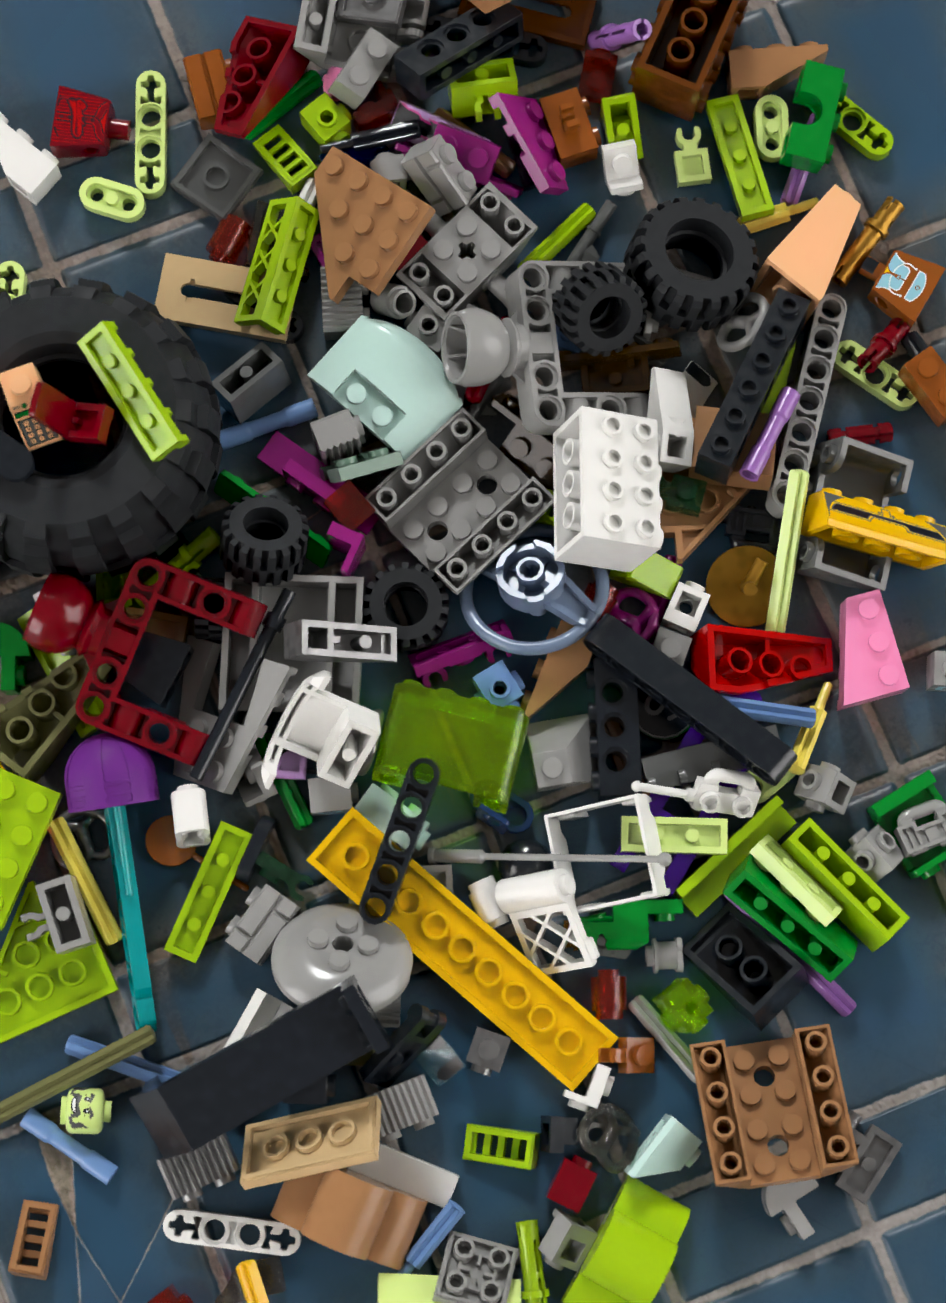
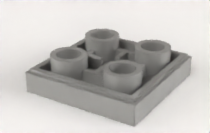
[432,1230,519,1303]

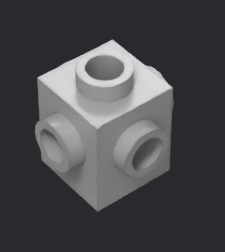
[793,761,857,815]
[845,824,905,883]

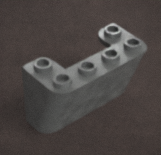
[795,436,914,592]

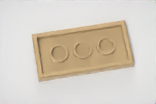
[240,1095,381,1190]

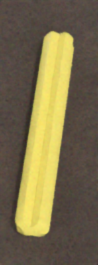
[48,817,122,946]

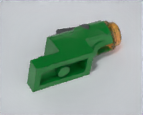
[563,899,683,959]

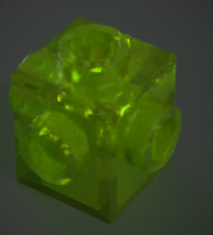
[652,977,714,1034]

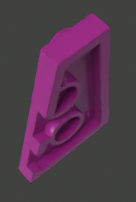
[488,92,569,196]

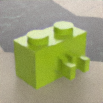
[448,57,518,122]

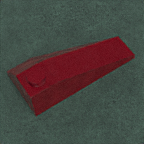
[214,15,310,139]

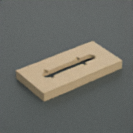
[155,253,295,344]

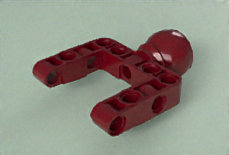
[23,557,268,766]

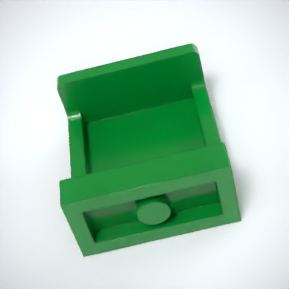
[866,770,946,880]

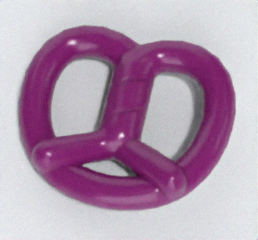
[607,587,660,641]

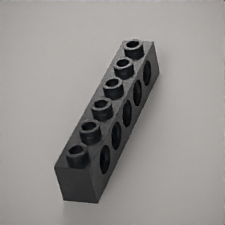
[694,288,811,485]

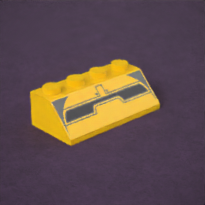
[801,488,946,570]

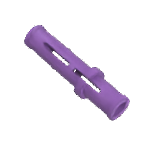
[587,18,652,52]

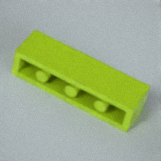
[780,817,910,953]

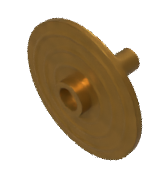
[706,545,776,627]

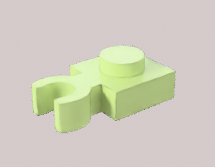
[673,126,712,187]

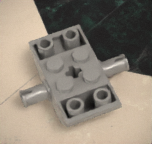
[396,182,538,322]

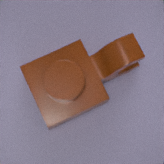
[598,1037,654,1073]

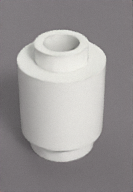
[468,875,509,929]

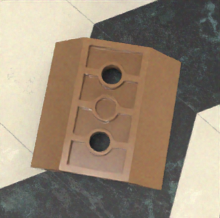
[689,1024,859,1189]

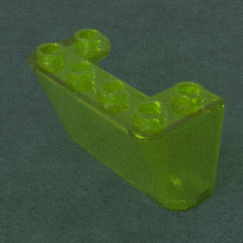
[372,679,530,814]

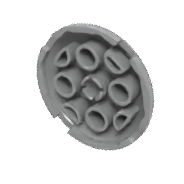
[271,903,413,1012]

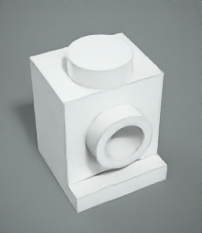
[660,581,711,637]

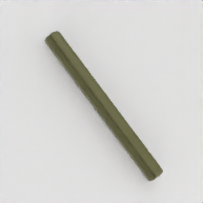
[0,1025,157,1124]

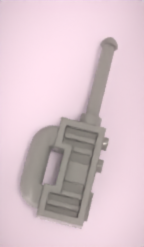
[893,799,946,858]

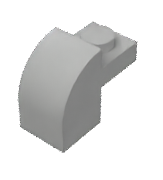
[761,1179,819,1240]

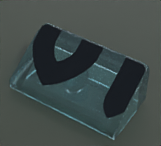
[416,1033,466,1087]

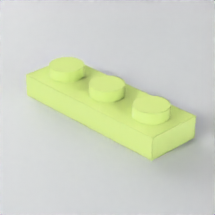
[621,816,728,855]
[749,834,844,927]

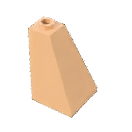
[750,184,861,329]

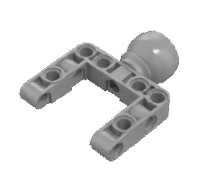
[441,260,649,435]

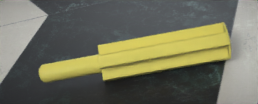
[737,197,819,234]
[788,682,833,775]

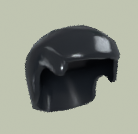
[498,839,553,879]

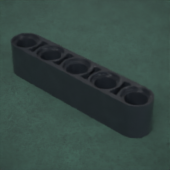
[359,757,441,925]

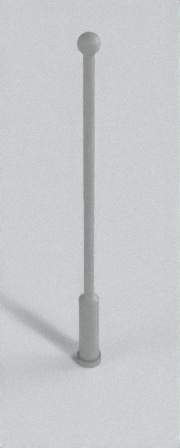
[427,847,672,867]

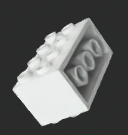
[553,406,664,573]

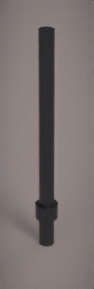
[189,588,296,782]

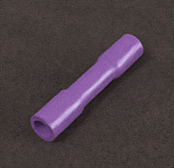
[739,387,801,482]

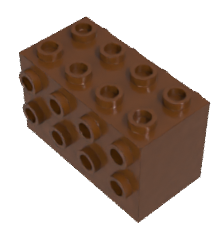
[628,0,749,122]

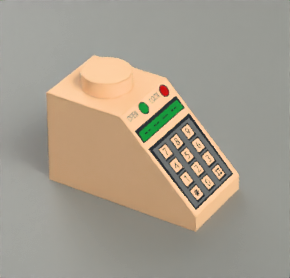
[0,362,63,451]

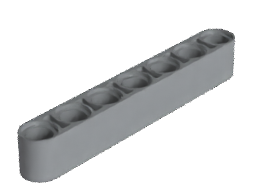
[765,293,847,519]

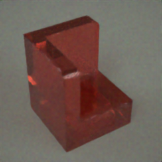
[324,480,376,530]

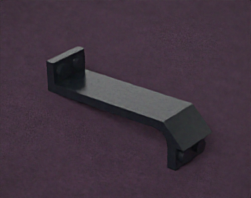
[129,975,390,1159]

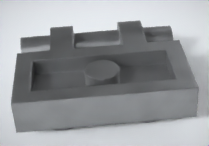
[824,1110,903,1204]

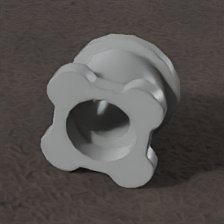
[645,937,684,974]

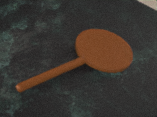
[145,815,249,892]

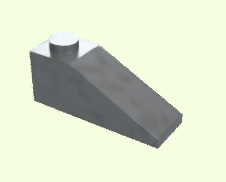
[284,619,397,663]

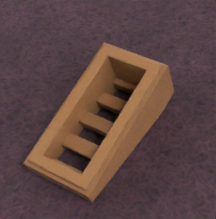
[8,1199,60,1280]

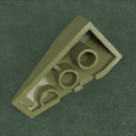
[0,654,113,783]

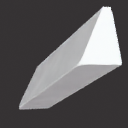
[348,1142,460,1208]

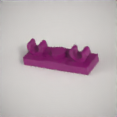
[408,619,513,688]

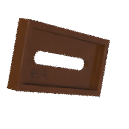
[457,0,597,51]

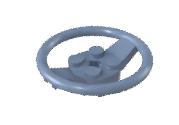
[459,523,609,656]

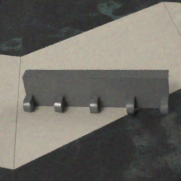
[641,724,780,794]

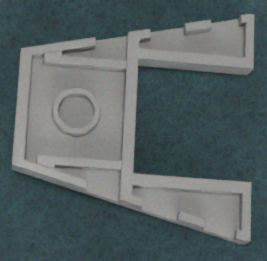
[173,635,298,795]

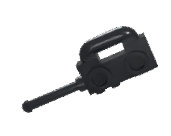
[720,504,782,555]

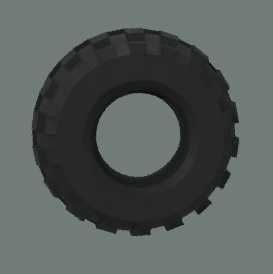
[0,278,223,581]

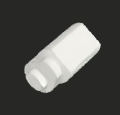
[171,784,211,848]

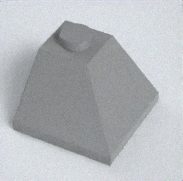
[525,713,597,792]

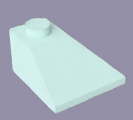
[622,1113,702,1178]

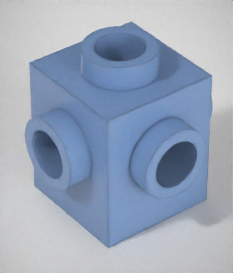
[472,660,525,717]

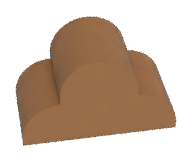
[270,1167,428,1270]

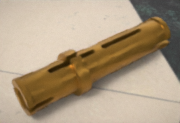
[831,196,905,288]

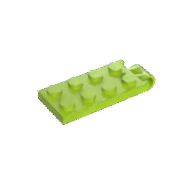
[0,768,63,931]

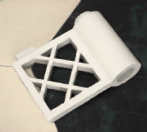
[495,867,600,975]

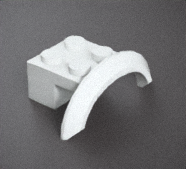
[261,670,381,790]

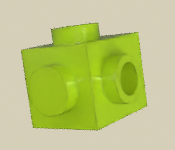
[299,92,352,145]

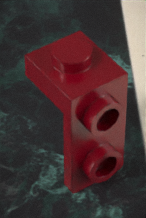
[28,382,114,444]

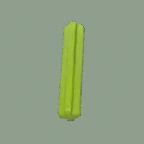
[517,203,596,280]

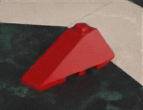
[690,624,833,695]

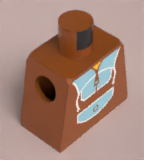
[858,250,946,329]

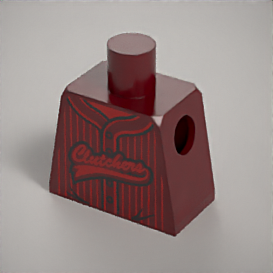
[49,86,131,158]

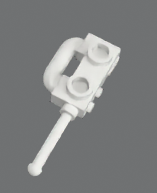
[631,768,761,818]

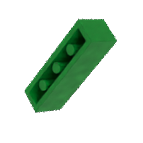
[722,854,858,983]

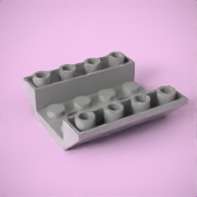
[363,407,554,595]

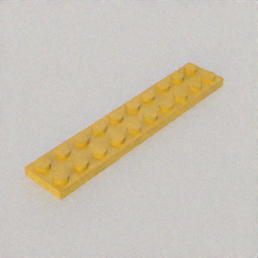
[307,807,618,1092]

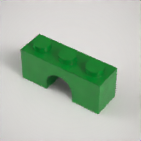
[779,60,848,174]

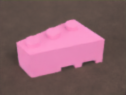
[837,589,910,711]

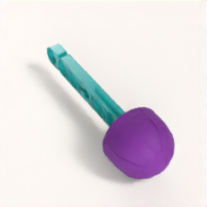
[64,733,160,1031]

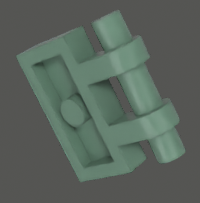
[319,447,404,483]

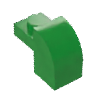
[0,622,35,695]

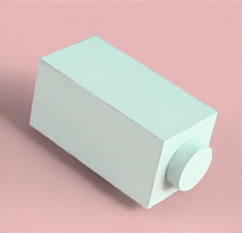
[355,783,431,851]

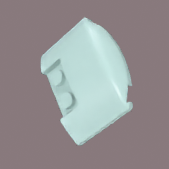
[307,315,463,461]

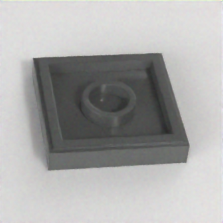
[170,133,263,225]

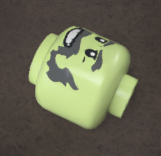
[60,1087,112,1134]

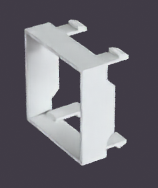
[544,794,670,916]

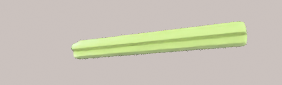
[765,469,810,633]

